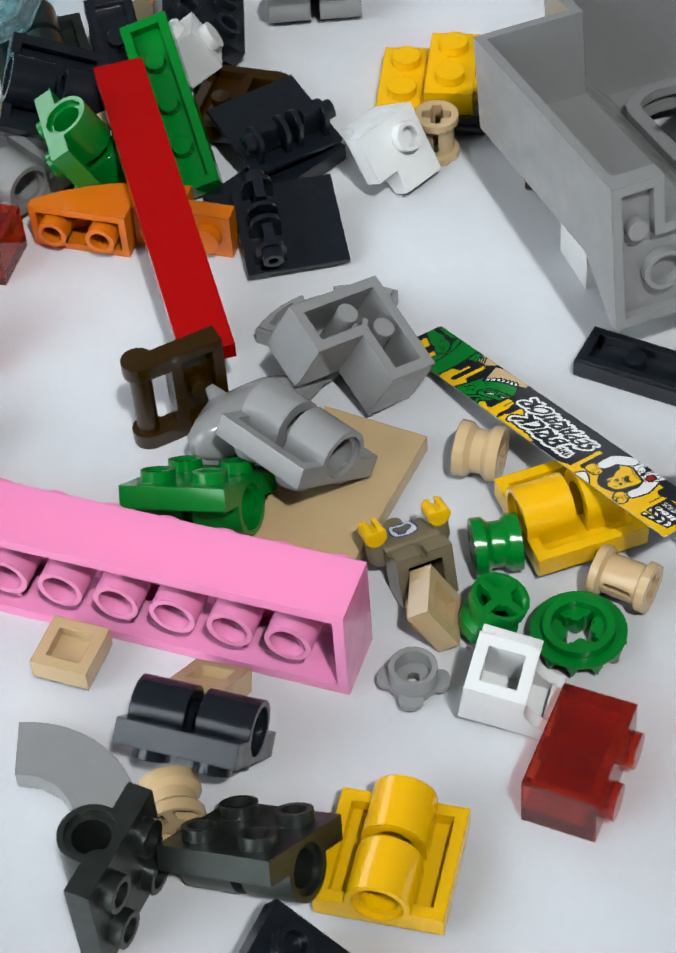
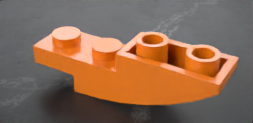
[27,183,239,258]

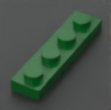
[119,11,223,198]

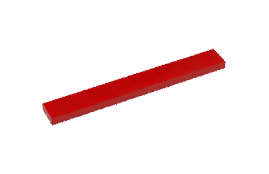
[93,57,237,359]

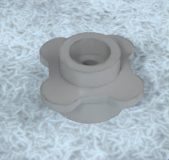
[377,647,451,711]

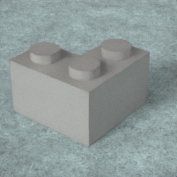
[266,275,435,415]

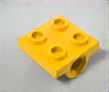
[494,460,649,577]
[312,775,471,935]

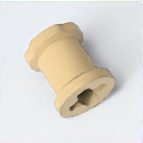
[415,100,460,167]
[586,543,664,614]

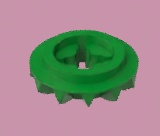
[529,591,628,677]

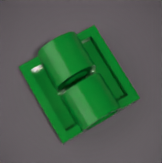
[34,89,126,188]
[118,455,277,536]

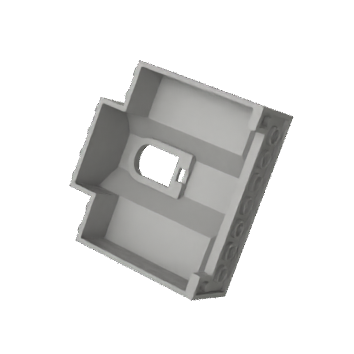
[473,0,676,332]

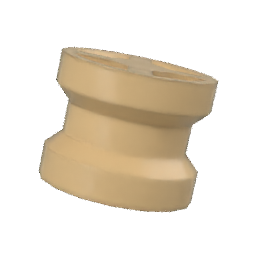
[451,419,510,483]
[138,765,207,840]

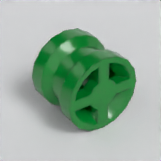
[467,512,525,577]
[458,572,530,645]

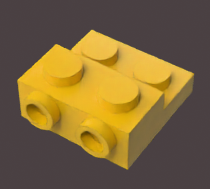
[376,31,480,115]

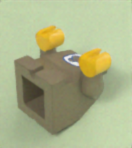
[358,496,459,610]

